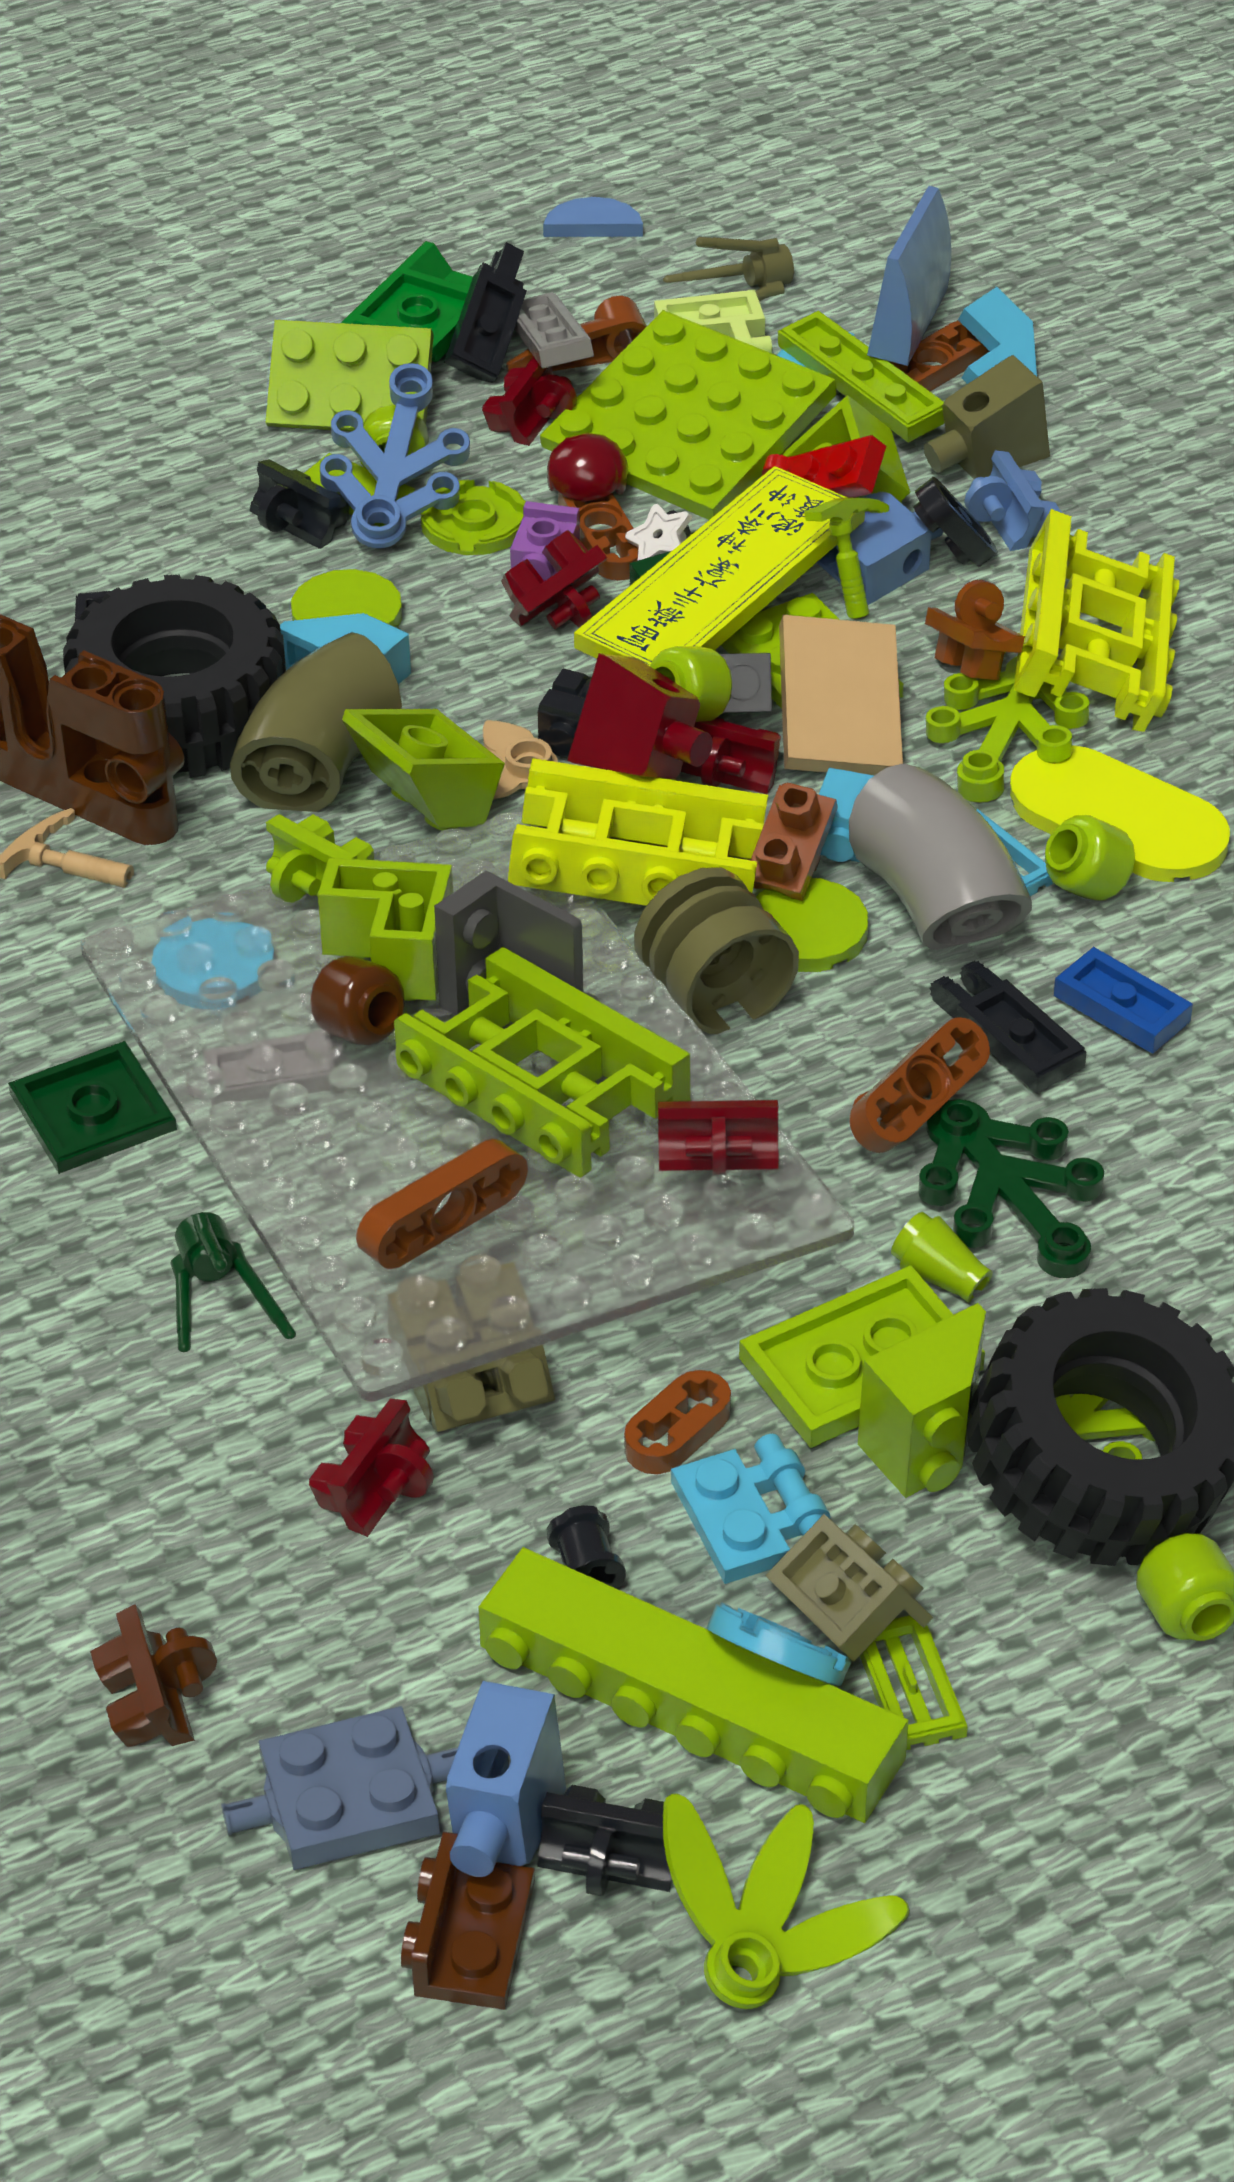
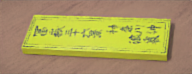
[574,466,865,666]

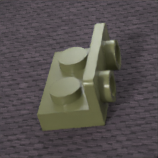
[765,1514,933,1662]

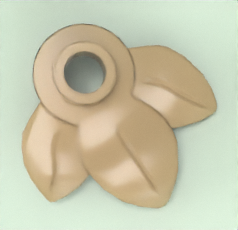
[483,720,558,799]

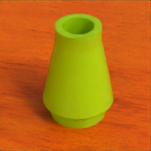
[891,1212,993,1303]

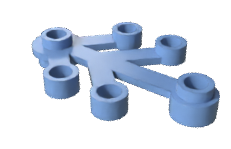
[320,363,470,548]

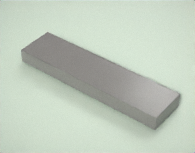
[514,292,594,368]

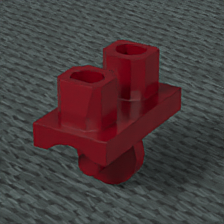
[482,356,577,446]
[501,530,607,629]
[681,717,781,795]
[658,1100,779,1175]
[309,1398,434,1537]

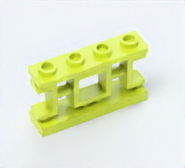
[1014,509,1180,732]
[508,758,768,906]

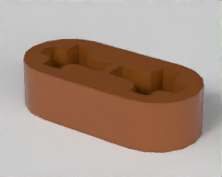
[624,1370,731,1475]

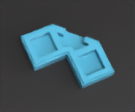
[958,287,1037,384]

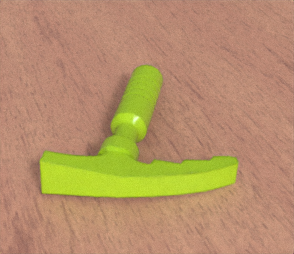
[804,497,889,619]

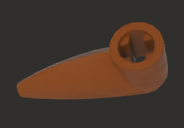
[506,295,647,372]

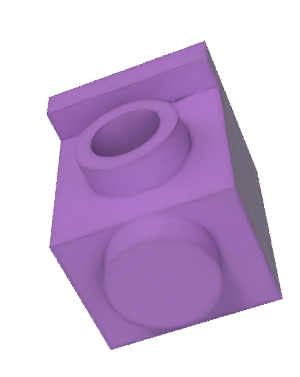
[510,501,580,581]

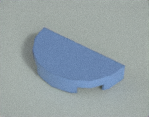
[543,197,643,237]

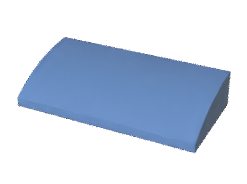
[867,186,951,366]

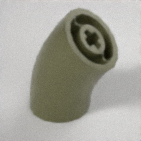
[230,632,402,812]

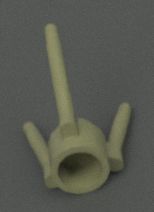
[663,237,794,301]

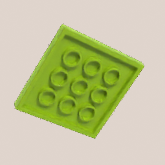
[540,310,837,520]

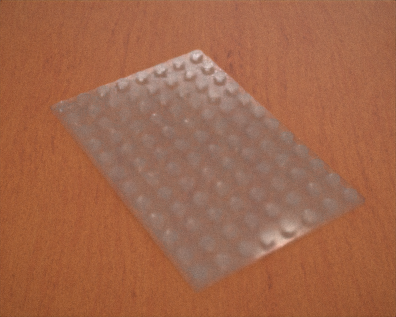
[81,812,854,1402]

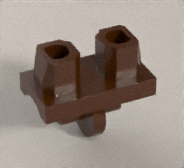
[90,1604,217,1747]

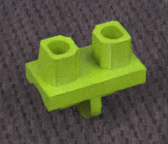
[266,814,374,903]

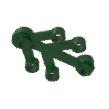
[918,1099,1104,1278]

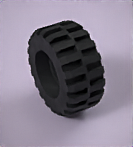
[63,574,286,778]
[967,1288,1234,1566]

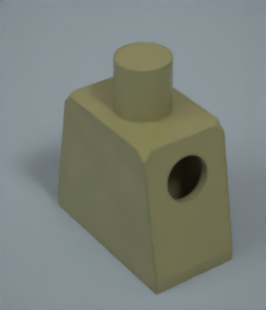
[924,355,1050,479]

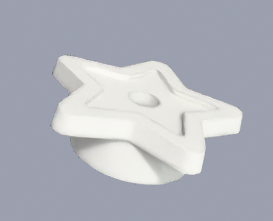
[625,504,692,561]

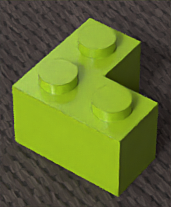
[318,858,453,1001]

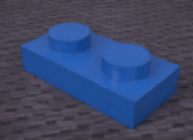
[1054,946,1193,1054]

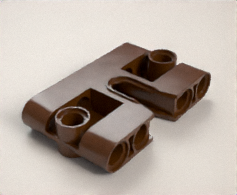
[0,614,184,845]

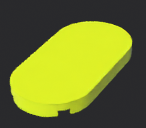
[1010,745,1230,882]

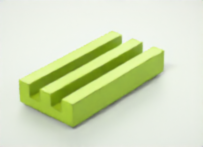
[860,1615,968,1751]

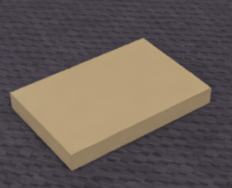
[779,615,903,776]

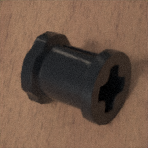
[546,1505,626,1589]

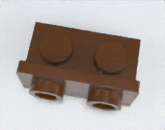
[401,1832,535,2010]

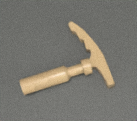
[0,808,134,888]

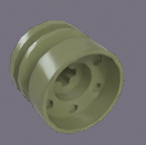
[634,867,799,1034]

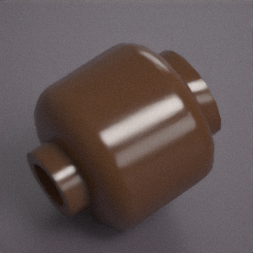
[310,956,405,1046]

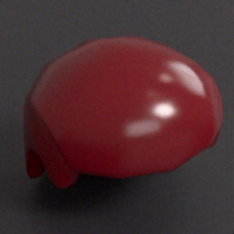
[547,433,628,502]

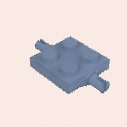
[221,1706,458,1870]

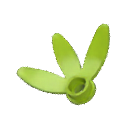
[663,1794,910,2009]

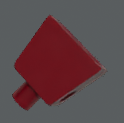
[567,653,713,779]

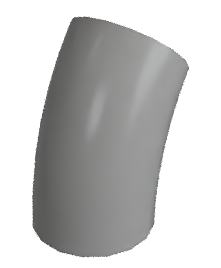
[849,763,1032,950]

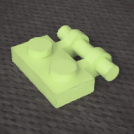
[654,290,772,353]

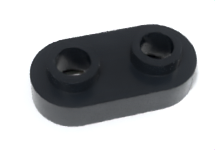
[913,477,998,567]

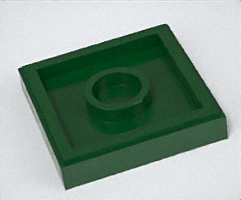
[8,1041,177,1174]

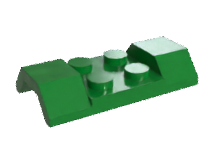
[341,241,473,363]

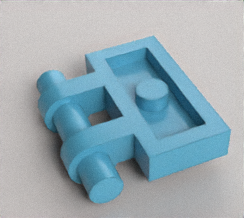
[671,1433,831,1584]

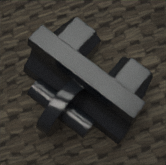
[249,459,350,549]
[537,1785,673,1896]

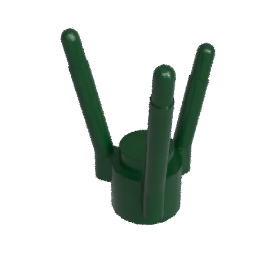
[170,1212,296,1352]

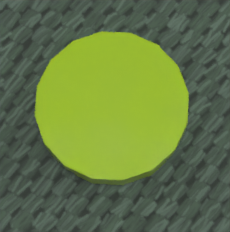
[421,479,526,556]
[291,569,402,628]
[756,878,868,972]

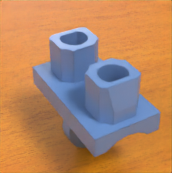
[964,450,1062,551]

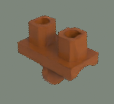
[925,579,1025,680]
[751,782,838,901]

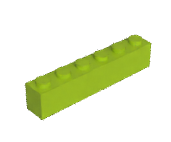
[478,1547,908,1823]

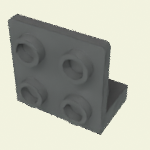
[434,871,584,1015]

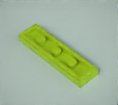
[777,310,944,443]

